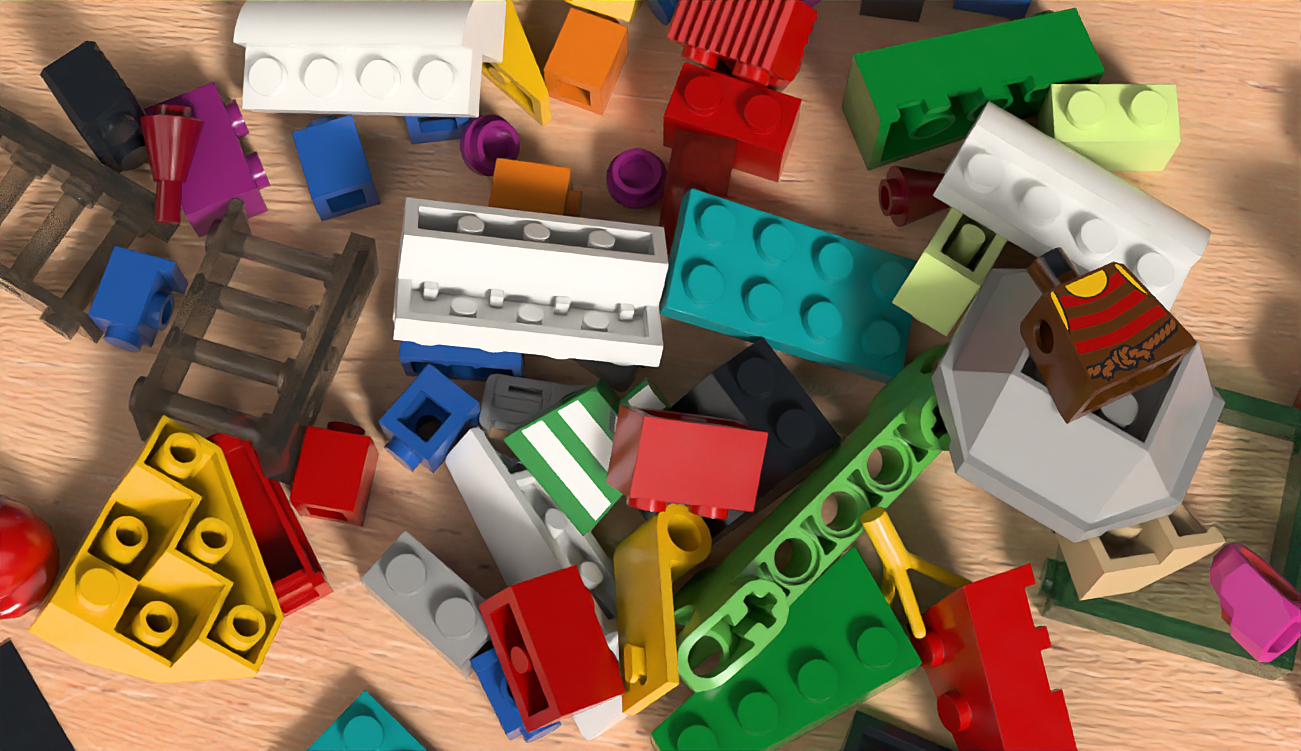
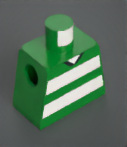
[504,378,671,536]

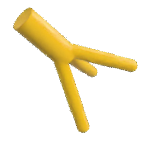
[860,506,973,638]

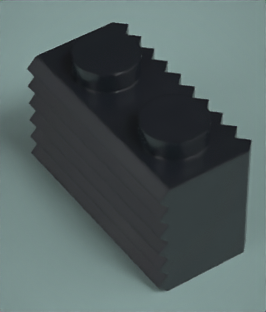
[40,41,148,176]

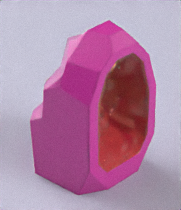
[1210,542,1301,662]

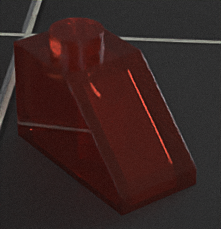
[659,129,738,262]

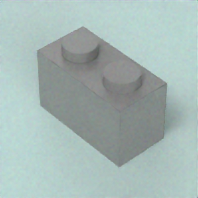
[360,530,494,679]

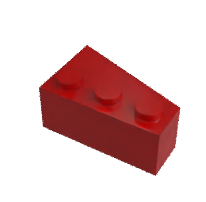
[906,563,1078,751]

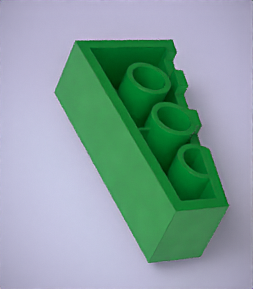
[842,8,1105,171]
[651,546,922,751]

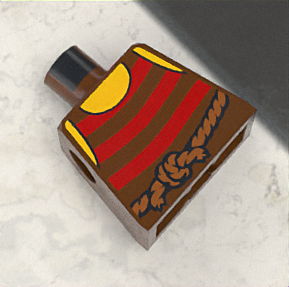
[1020,247,1197,424]

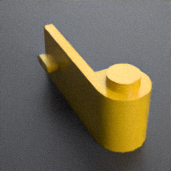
[613,504,712,715]

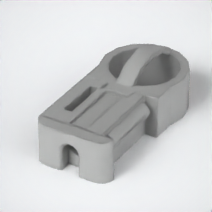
[479,374,587,437]

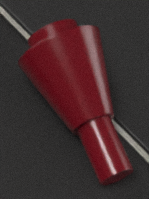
[140,104,204,224]
[878,166,951,227]

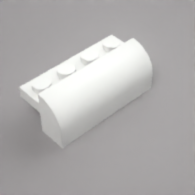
[233,0,506,118]
[933,101,1211,311]
[393,197,669,367]

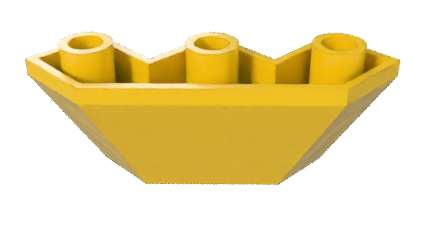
[28,414,284,683]

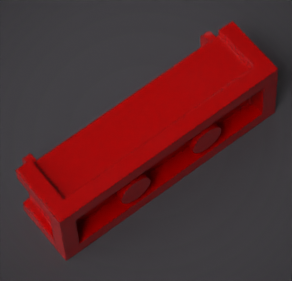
[205,413,334,617]

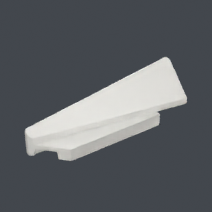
[445,427,630,740]

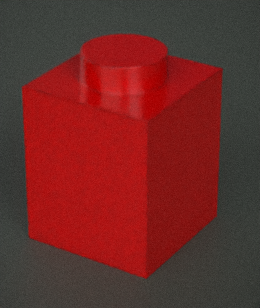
[289,421,379,527]

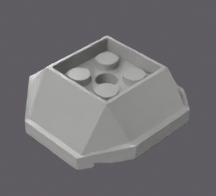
[931,269,1225,543]

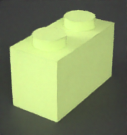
[1038,84,1181,171]
[892,207,1007,337]

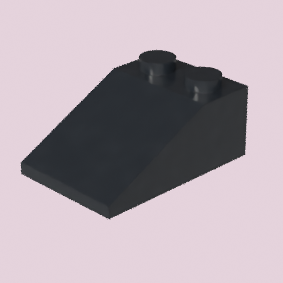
[638,337,841,546]

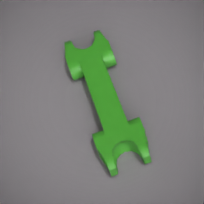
[673,342,951,693]

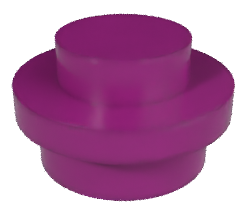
[460,114,520,176]
[606,148,668,209]

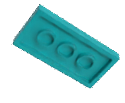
[659,188,917,384]

